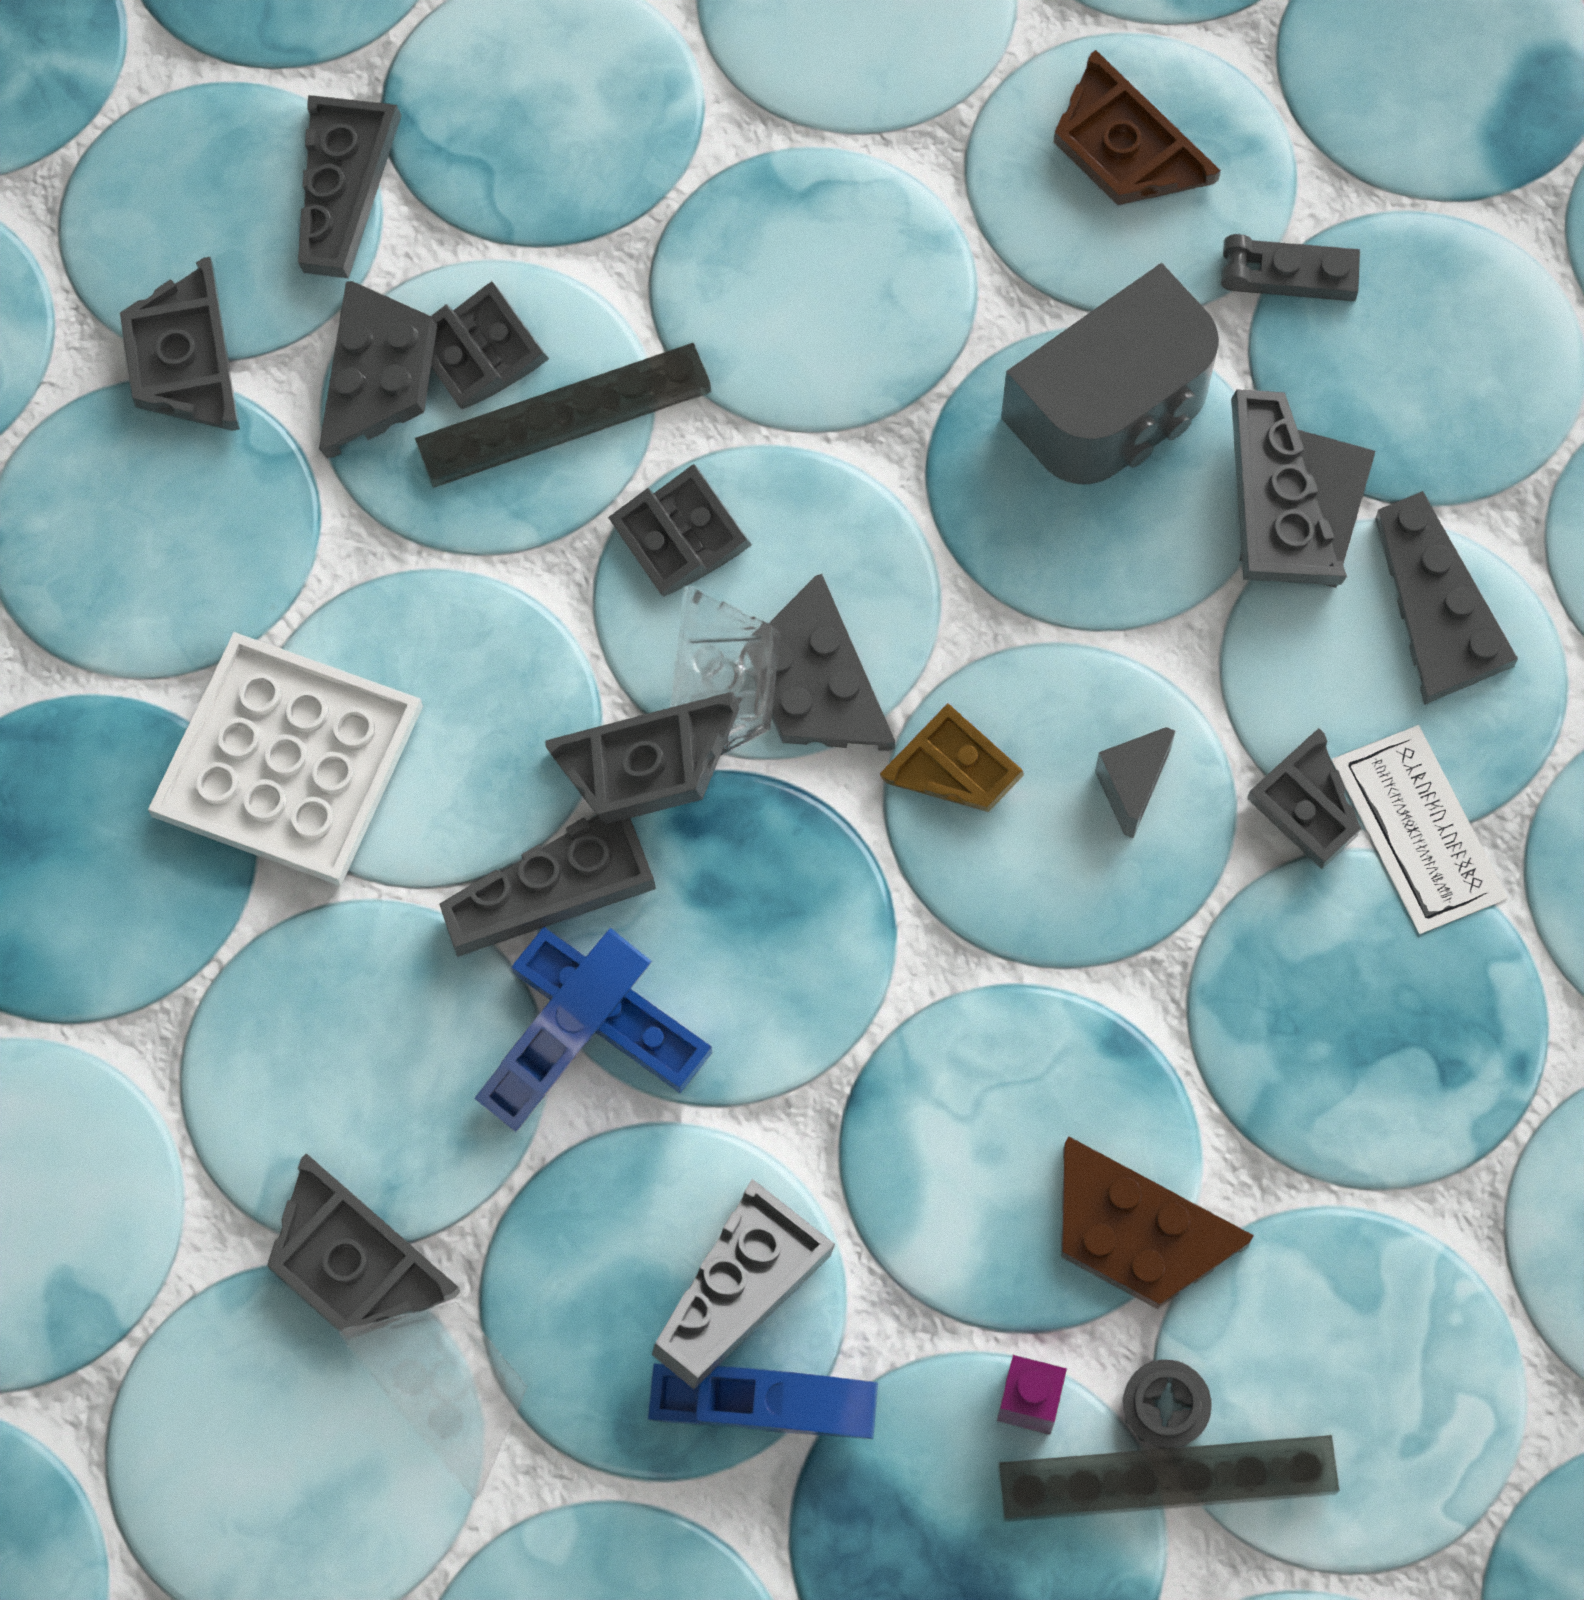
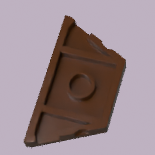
[1053,50,1221,205]
[1061,1136,1254,1309]

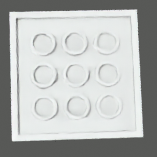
[148,632,423,886]

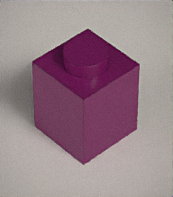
[997,1355,1067,1435]

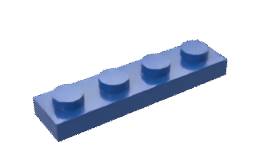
[511,927,712,1094]

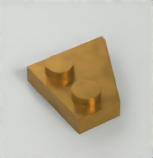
[880,703,1024,812]

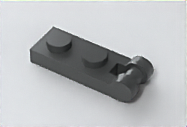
[1221,234,1360,301]

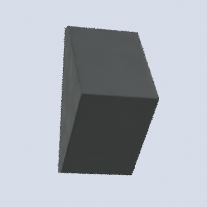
[1095,727,1176,838]

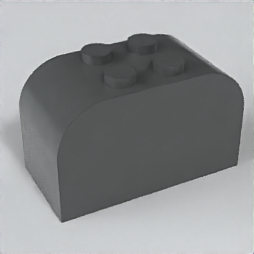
[1001,262,1219,484]

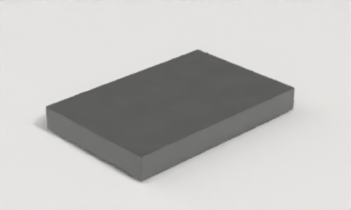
[1239,429,1376,588]

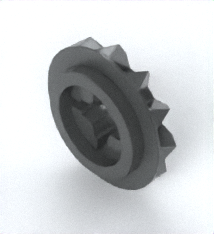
[1122,1360,1212,1450]

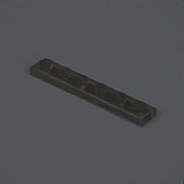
[415,342,711,488]
[998,1435,1340,1522]

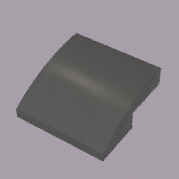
[431,281,549,409]
[608,464,752,597]

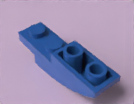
[474,928,652,1132]
[648,1363,878,1439]

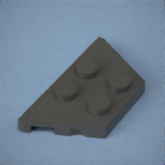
[120,257,240,431]
[319,281,437,458]
[745,574,895,751]
[545,691,740,825]
[267,1153,461,1341]

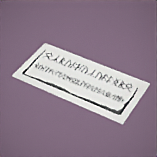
[1331,725,1509,934]

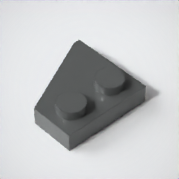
[1247,728,1361,869]

